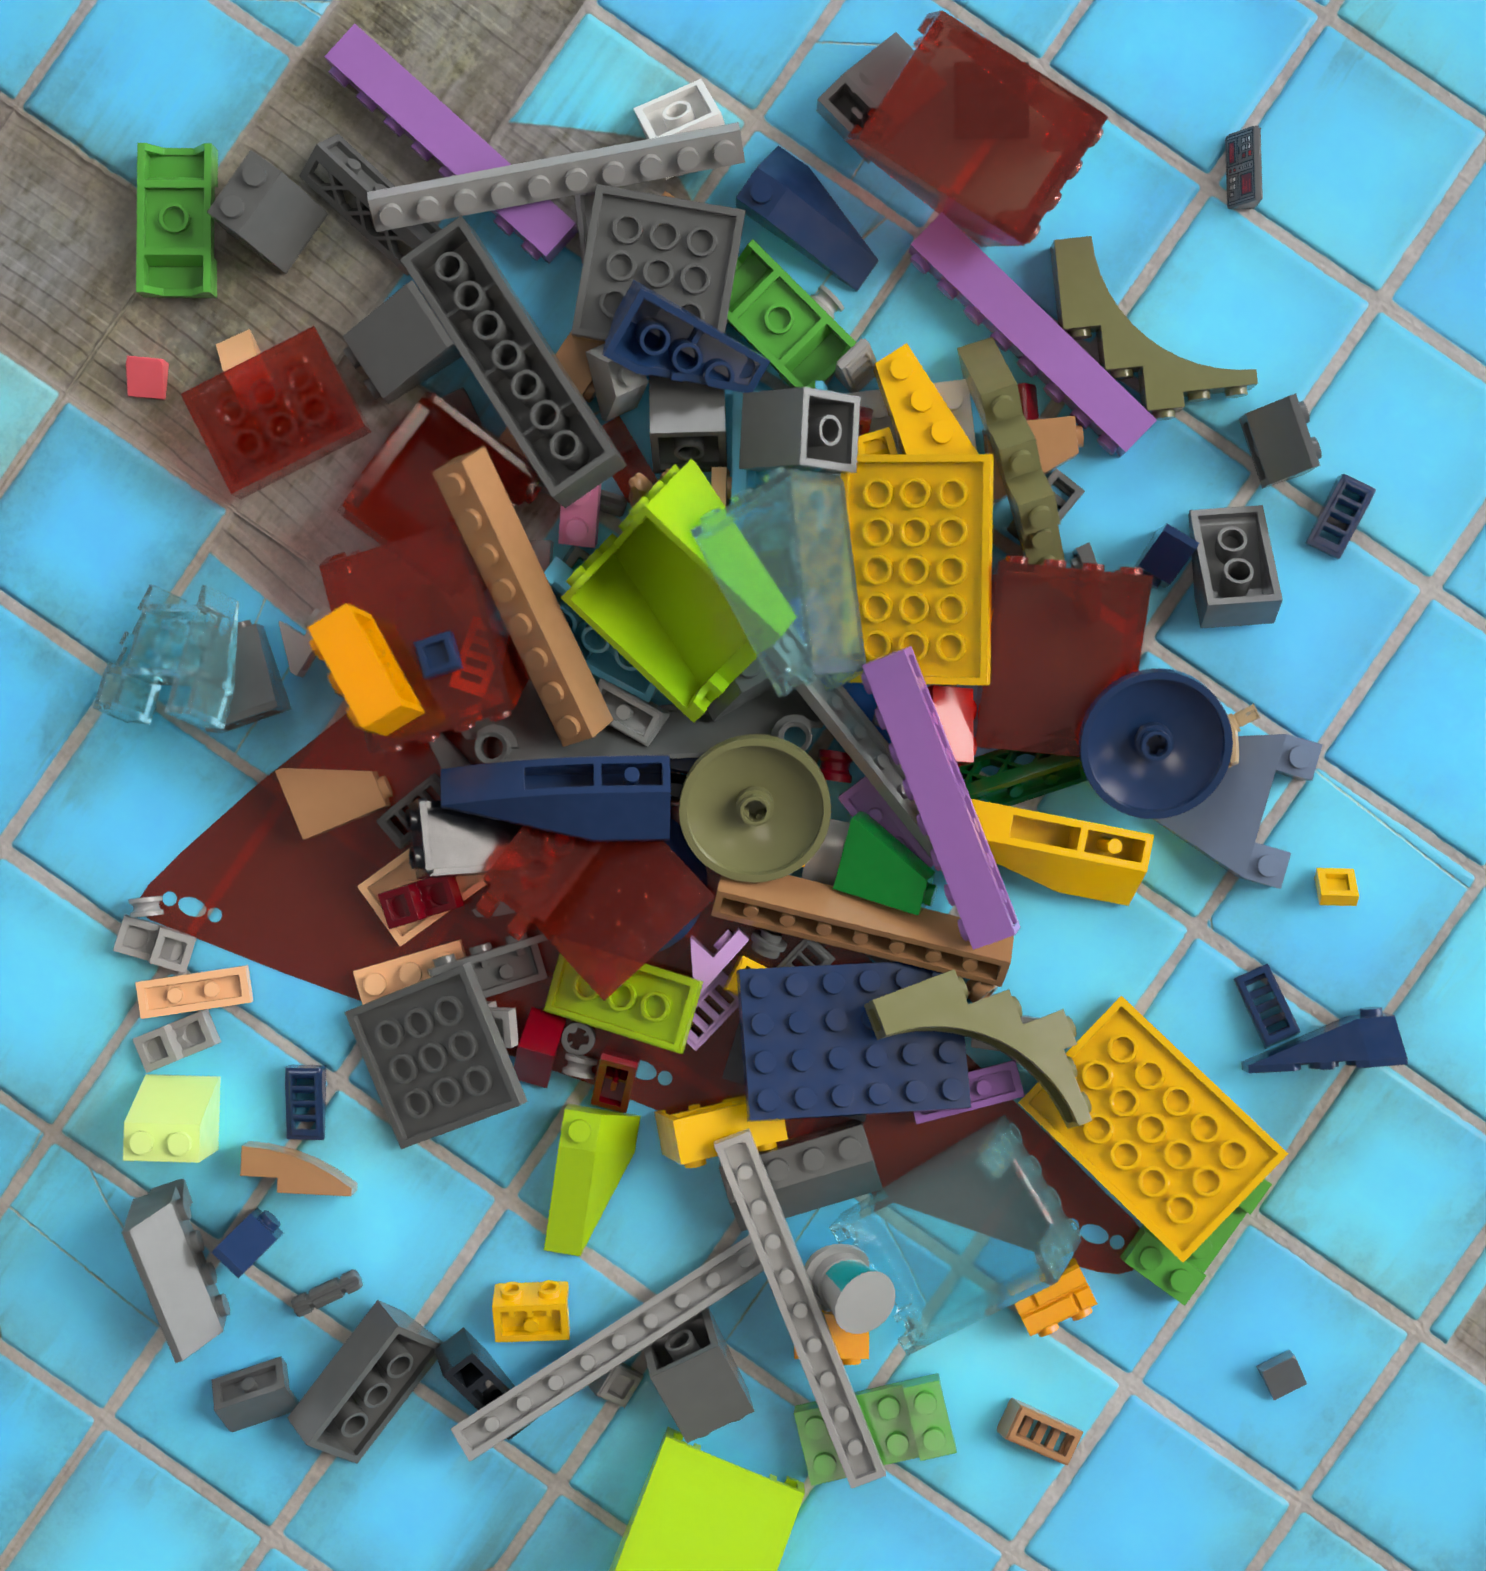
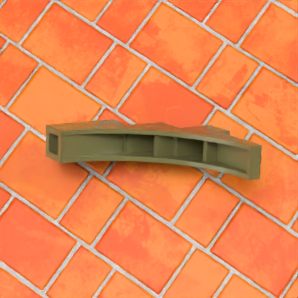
[1050,236,1258,421]
[957,337,1067,584]
[864,969,1092,1129]

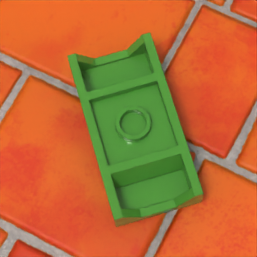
[136,143,218,298]
[727,239,857,389]
[1120,1179,1272,1306]
[794,1373,957,1486]

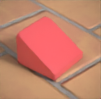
[126,356,169,400]

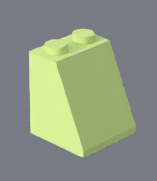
[123,1074,221,1163]

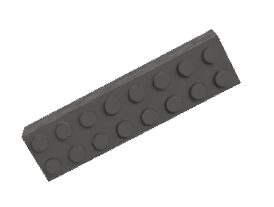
[400,216,627,508]

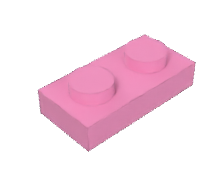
[558,484,601,548]

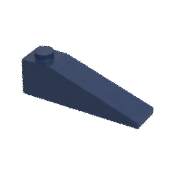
[736,146,879,292]
[602,280,771,393]
[1241,1007,1408,1073]

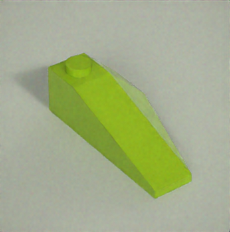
[544,1103,641,1256]

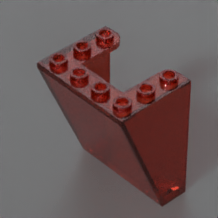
[845,10,1108,247]
[319,517,529,755]
[974,555,1153,757]

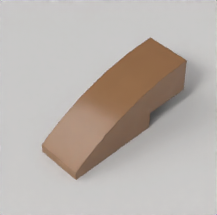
[240,1141,358,1196]

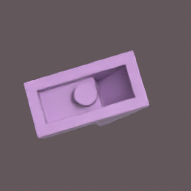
[690,927,749,994]

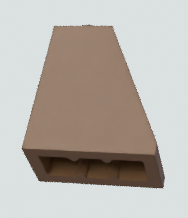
[982,416,1084,503]
[275,768,393,840]

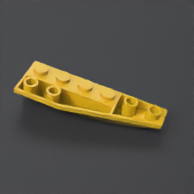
[971,799,1154,906]

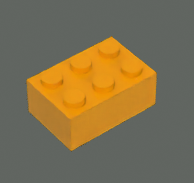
[307,603,425,736]

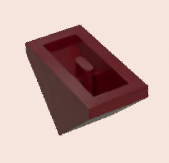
[514,1006,567,1088]
[591,1048,641,1113]

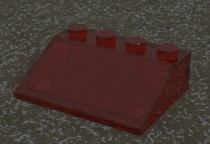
[180,326,371,499]
[528,841,716,1001]

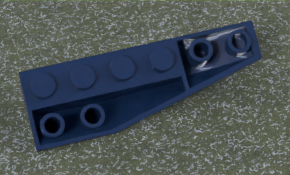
[441,755,671,842]

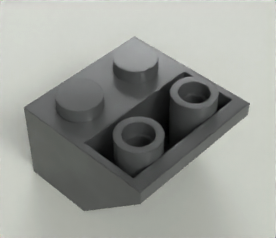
[1239,394,1322,489]

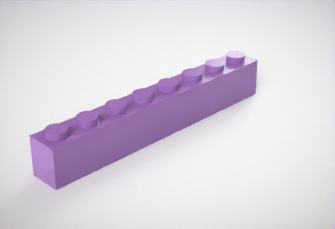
[325,23,579,264]
[909,212,1157,457]
[861,646,1021,950]

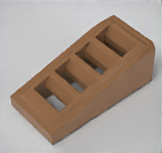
[997,1398,1083,1466]

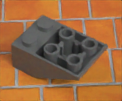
[817,32,948,164]

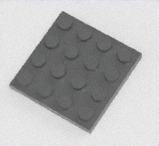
[571,184,745,342]
[345,962,527,1149]

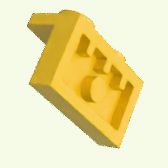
[492,1280,570,1342]

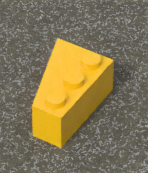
[654,1095,788,1168]

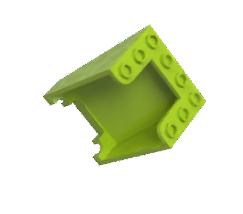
[561,459,798,723]
[609,1427,805,1571]

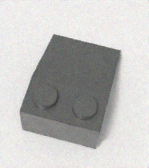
[1188,505,1283,628]

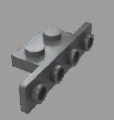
[427,920,575,998]

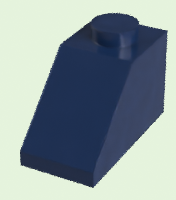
[1133,524,1199,589]
[211,1207,284,1278]

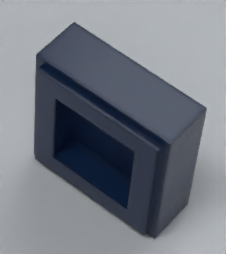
[413,630,464,680]

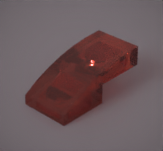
[602,416,658,503]

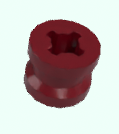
[818,749,854,783]

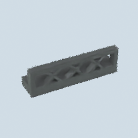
[299,134,441,276]

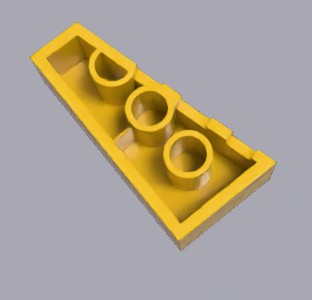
[873,343,978,455]

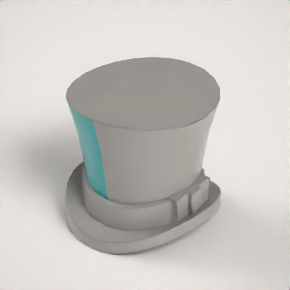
[804,1244,895,1334]

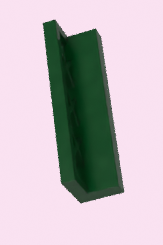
[959,725,1088,806]

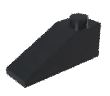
[435,1327,538,1440]

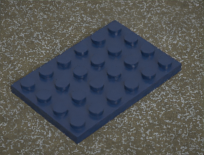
[736,962,971,1122]

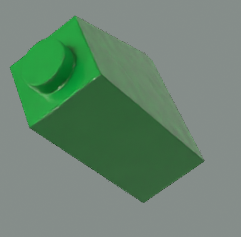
[833,811,938,916]

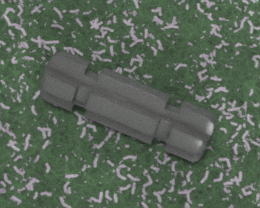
[291,1269,363,1317]

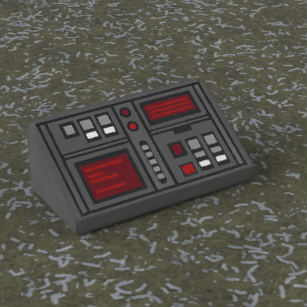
[1225,125,1263,210]

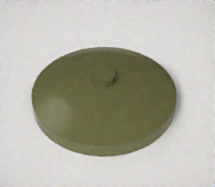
[679,734,831,882]

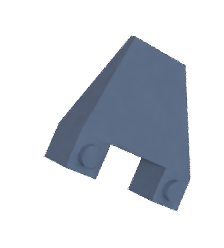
[1153,734,1323,889]

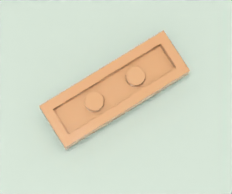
[353,939,466,1005]
[135,965,254,1019]

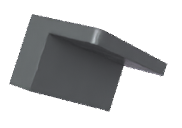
[212,1356,299,1432]

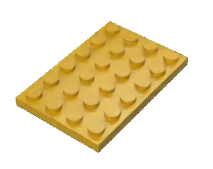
[839,454,994,686]
[1018,996,1288,1263]

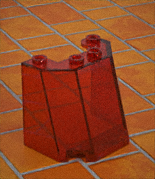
[337,391,542,598]

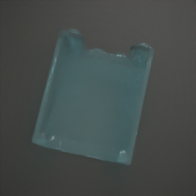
[690,467,866,696]
[829,1114,1082,1356]

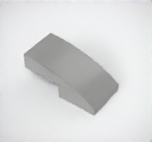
[801,819,850,886]
[113,914,197,973]
[133,1009,221,1073]

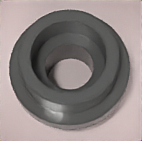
[751,928,787,959]

